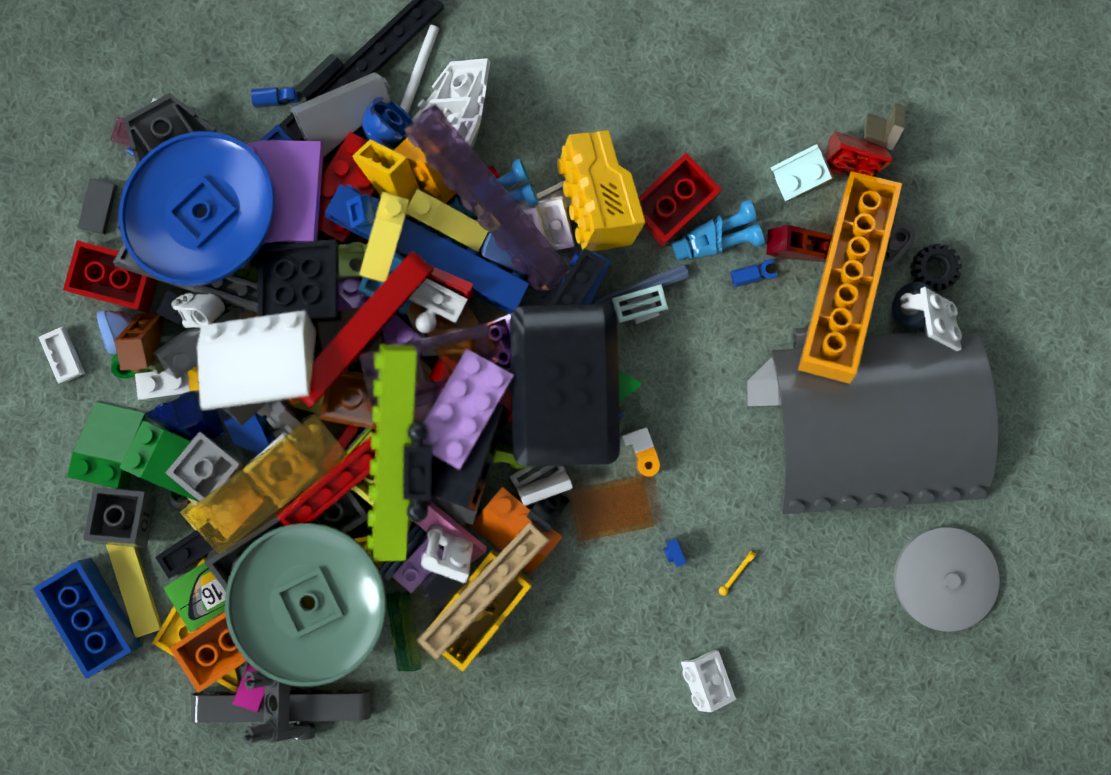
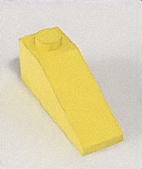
[406,189,490,252]
[359,192,409,283]

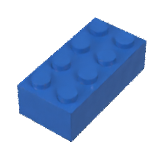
[33,558,143,679]

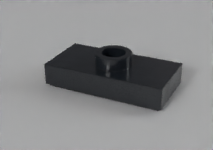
[526,493,570,532]

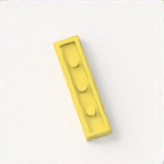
[106,545,162,638]

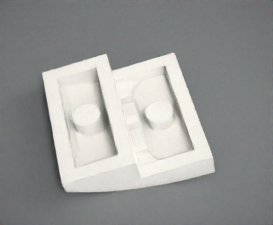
[511,196,576,258]

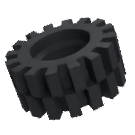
[910,244,962,292]

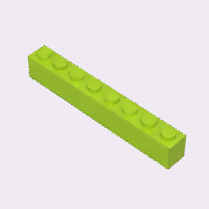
[367,344,417,561]

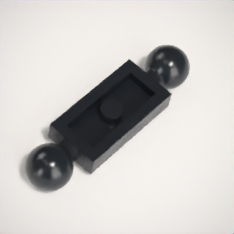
[403,421,433,522]

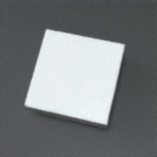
[627,293,660,325]

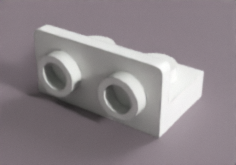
[681,650,736,712]

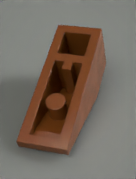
[114,312,165,372]

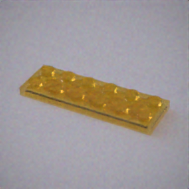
[184,413,348,555]

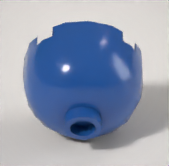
[362,97,415,150]

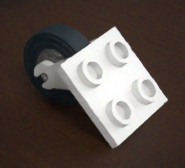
[892,282,962,351]

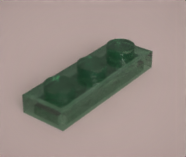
[386,591,422,672]

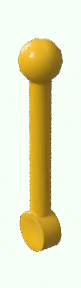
[719,551,756,596]

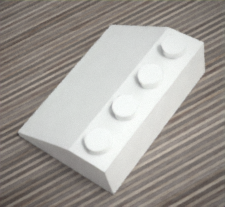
[197,310,316,410]

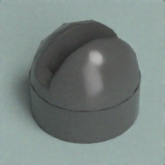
[168,490,189,510]

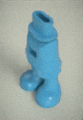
[447,158,539,220]
[671,199,765,261]

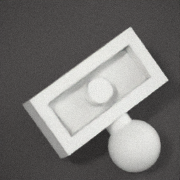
[408,279,467,333]

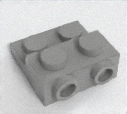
[257,399,314,442]
[166,432,246,507]

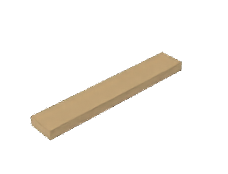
[417,522,549,660]

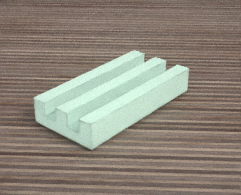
[611,284,668,323]

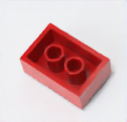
[638,153,722,248]
[63,240,158,313]

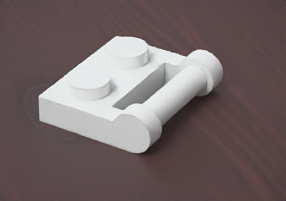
[422,525,473,583]

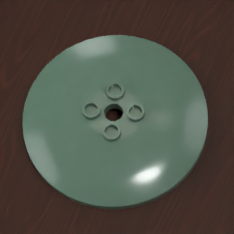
[225,523,386,686]

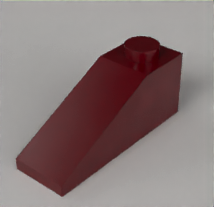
[766,225,832,262]

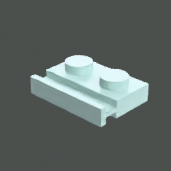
[771,144,834,201]

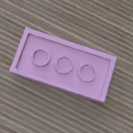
[412,349,514,470]

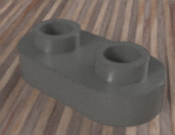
[882,223,915,269]

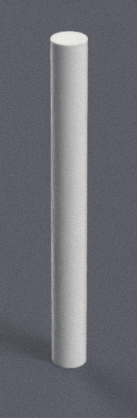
[400,25,439,114]

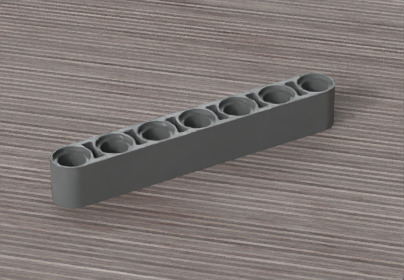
[191,689,371,723]

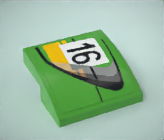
[163,562,226,633]

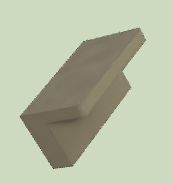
[863,103,905,151]

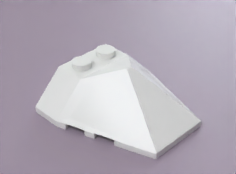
[410,58,490,162]

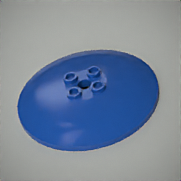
[119,131,275,286]

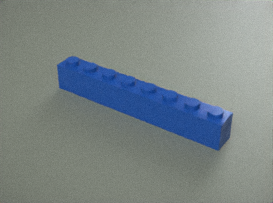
[325,184,529,314]

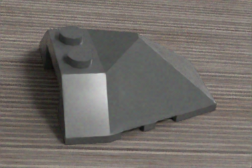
[124,93,219,166]

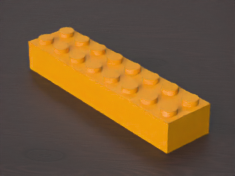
[798,171,902,384]

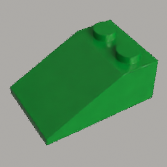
[67,402,146,489]
[119,421,199,502]

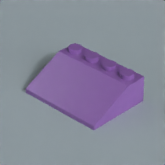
[246,140,324,246]

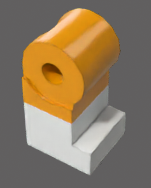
[621,427,660,477]

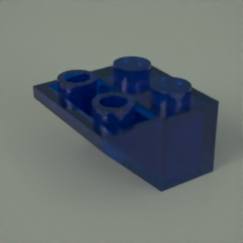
[146,391,225,440]

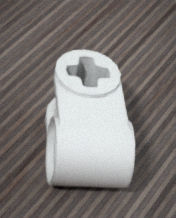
[171,293,225,328]

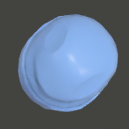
[97,310,133,354]

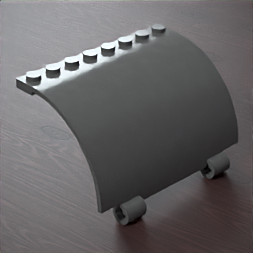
[771,325,998,514]

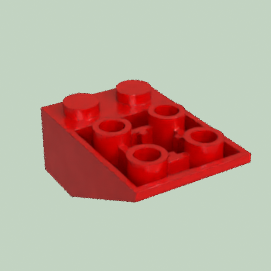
[824,131,892,177]

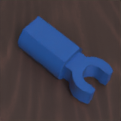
[251,87,298,108]
[730,259,778,287]

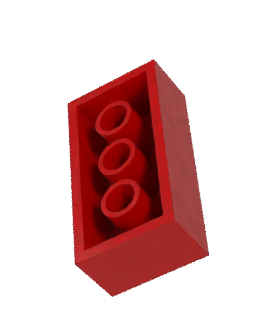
[317,132,380,245]

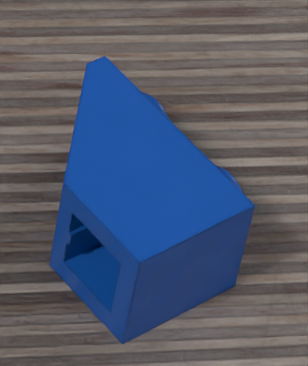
[224,413,276,453]

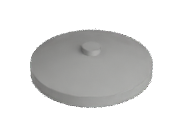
[894,527,1000,632]

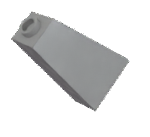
[291,72,391,157]

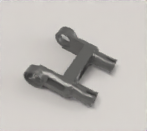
[243,671,315,745]

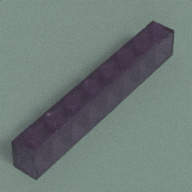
[404,104,570,291]

